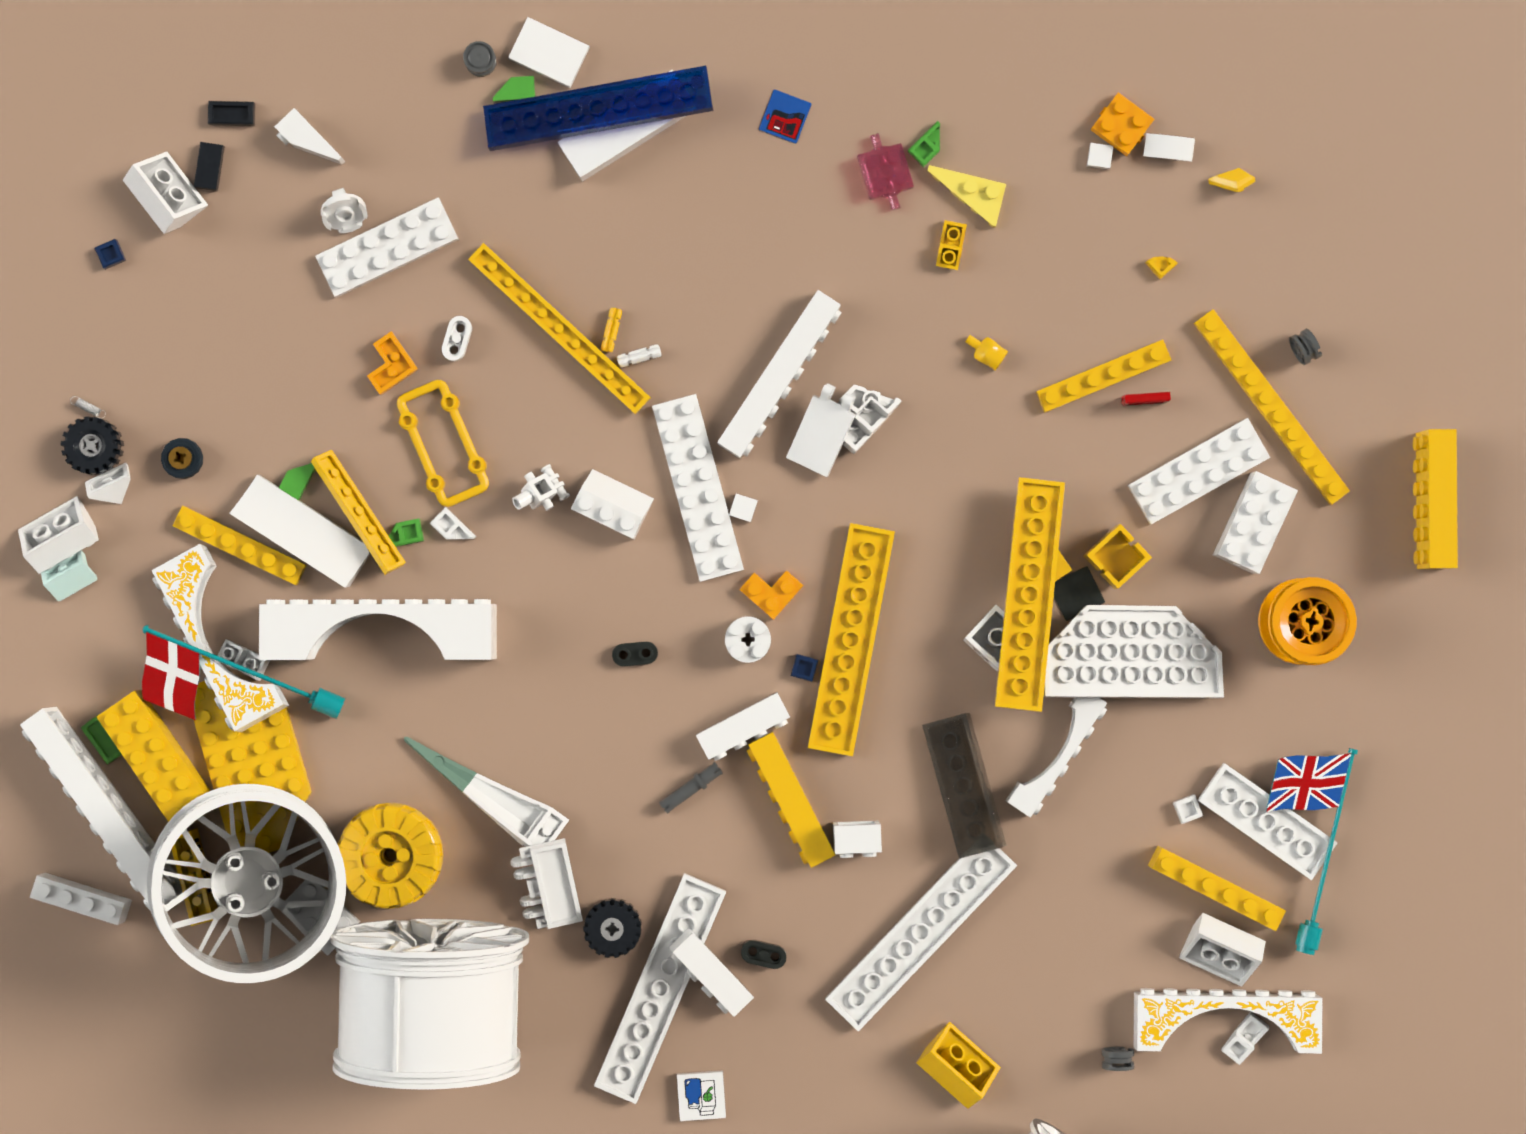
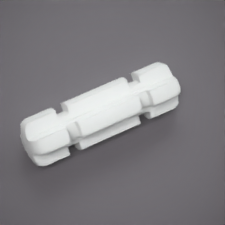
[617,344,661,368]

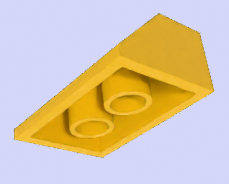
[916,1022,1001,1109]

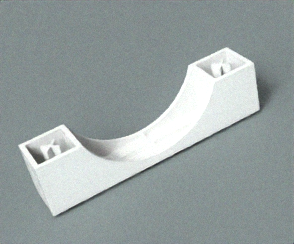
[259,599,497,660]

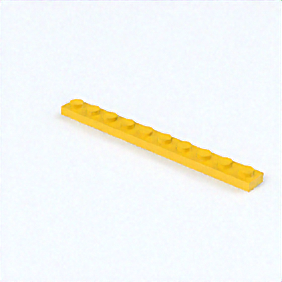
[468,243,651,415]
[1193,309,1350,505]

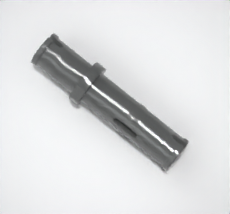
[659,762,723,814]

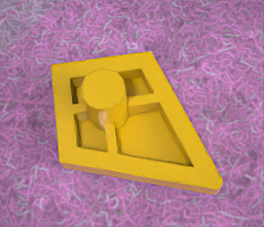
[1208,168,1255,192]

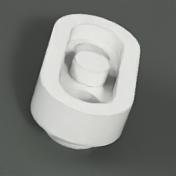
[442,316,472,362]

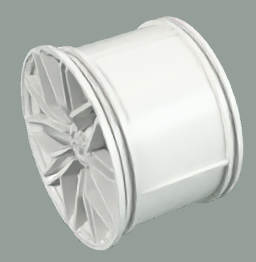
[146,784,346,983]
[330,919,529,1089]

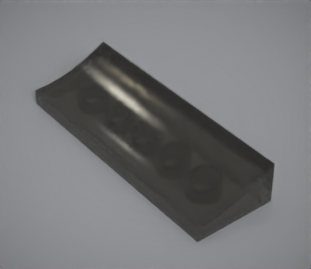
[922,713,1007,859]

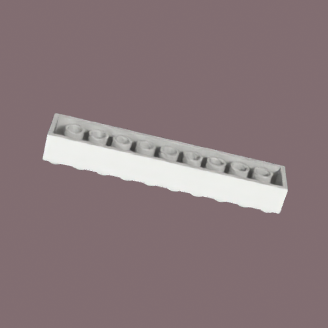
[20,707,182,910]

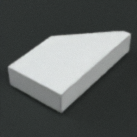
[430,507,477,540]

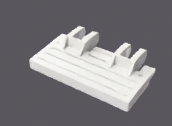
[510,838,583,929]

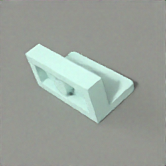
[41,550,97,601]

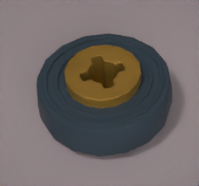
[161,438,203,479]

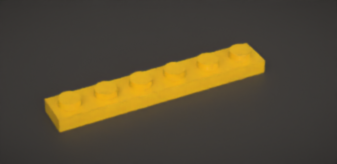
[1036,339,1171,413]
[311,450,406,575]
[172,506,307,585]

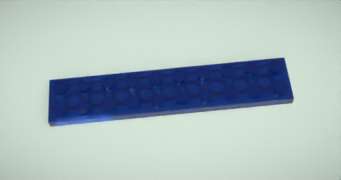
[483,65,714,151]

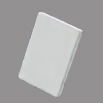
[508,17,590,88]

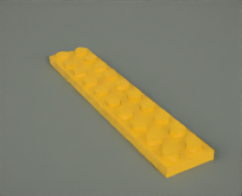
[995,477,1065,712]
[808,523,895,756]

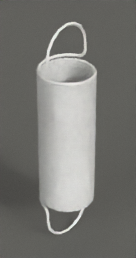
[70,396,106,418]

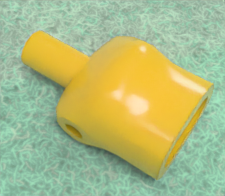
[965,335,1009,371]

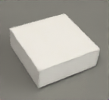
[1087,143,1113,170]
[729,494,758,522]
[1173,794,1203,824]

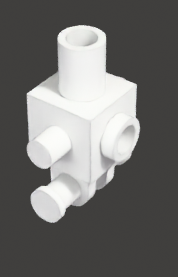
[512,464,570,511]

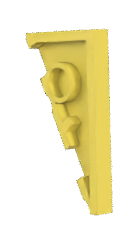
[928,165,1006,228]

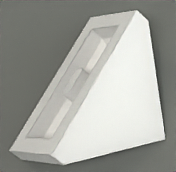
[85,463,131,504]

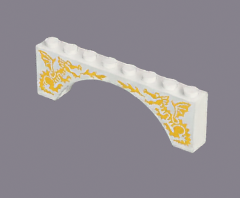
[152,544,289,732]
[1134,988,1322,1054]

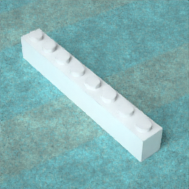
[717,290,842,459]

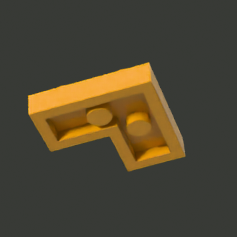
[367,331,419,395]
[739,570,804,620]

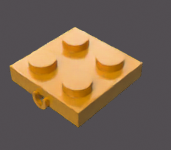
[1091,92,1155,157]

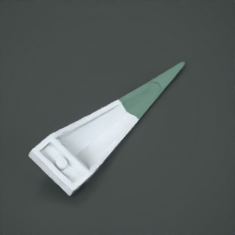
[404,737,569,847]

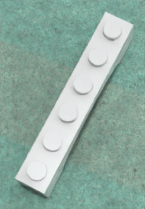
[1005,697,1107,818]

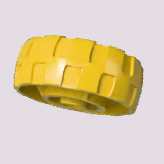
[338,803,443,909]

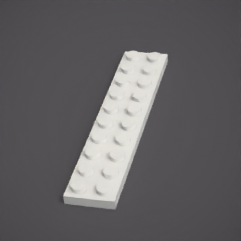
[825,833,1017,1031]
[594,873,726,1104]

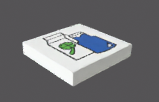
[677,1070,726,1121]

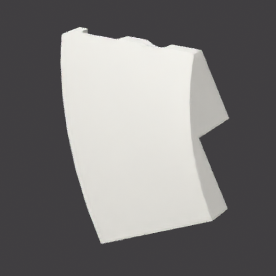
[838,385,901,454]

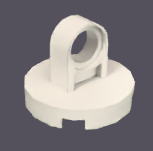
[321,188,368,233]

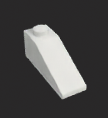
[274,108,345,164]

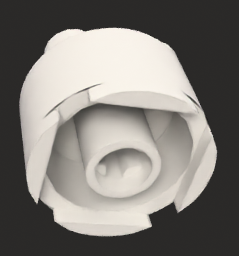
[725,617,771,663]

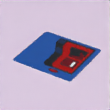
[759,89,811,143]

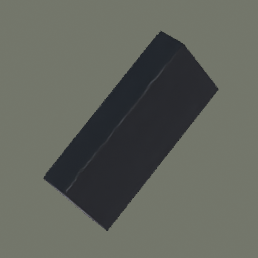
[208,101,255,126]
[194,142,225,191]

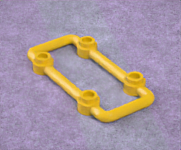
[397,380,489,507]

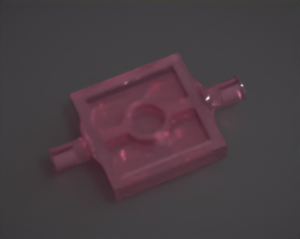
[857,133,914,210]

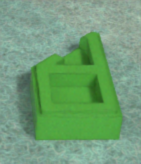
[493,76,536,103]

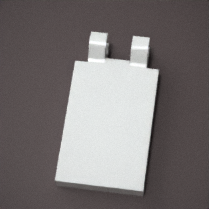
[786,383,856,477]

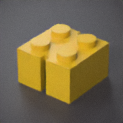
[1083,524,1152,589]

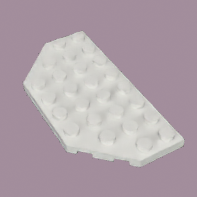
[1043,605,1224,698]

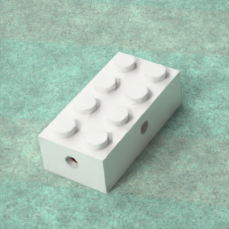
[1213,471,1298,574]

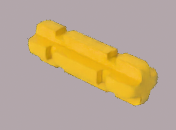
[601,308,622,352]

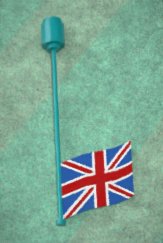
[1266,748,1358,955]

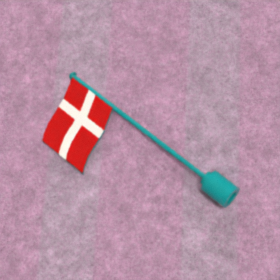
[142,625,345,720]

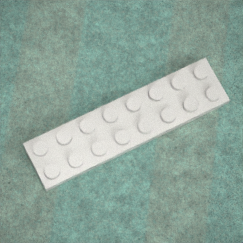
[652,394,744,582]

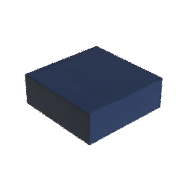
[95,239,126,270]
[790,654,819,682]

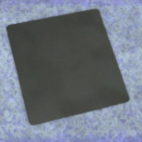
[1054,566,1105,621]

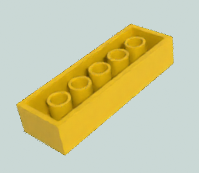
[1413,429,1458,569]
[97,690,211,822]

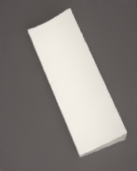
[558,69,697,182]
[229,475,371,588]

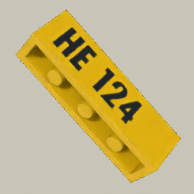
[172,828,218,926]

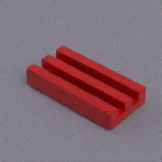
[1121,392,1171,406]

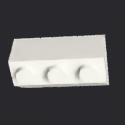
[123,152,208,234]
[571,469,654,540]
[18,496,99,574]
[1179,913,1266,987]

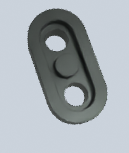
[612,641,658,666]
[741,940,786,969]

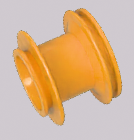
[1258,577,1357,665]

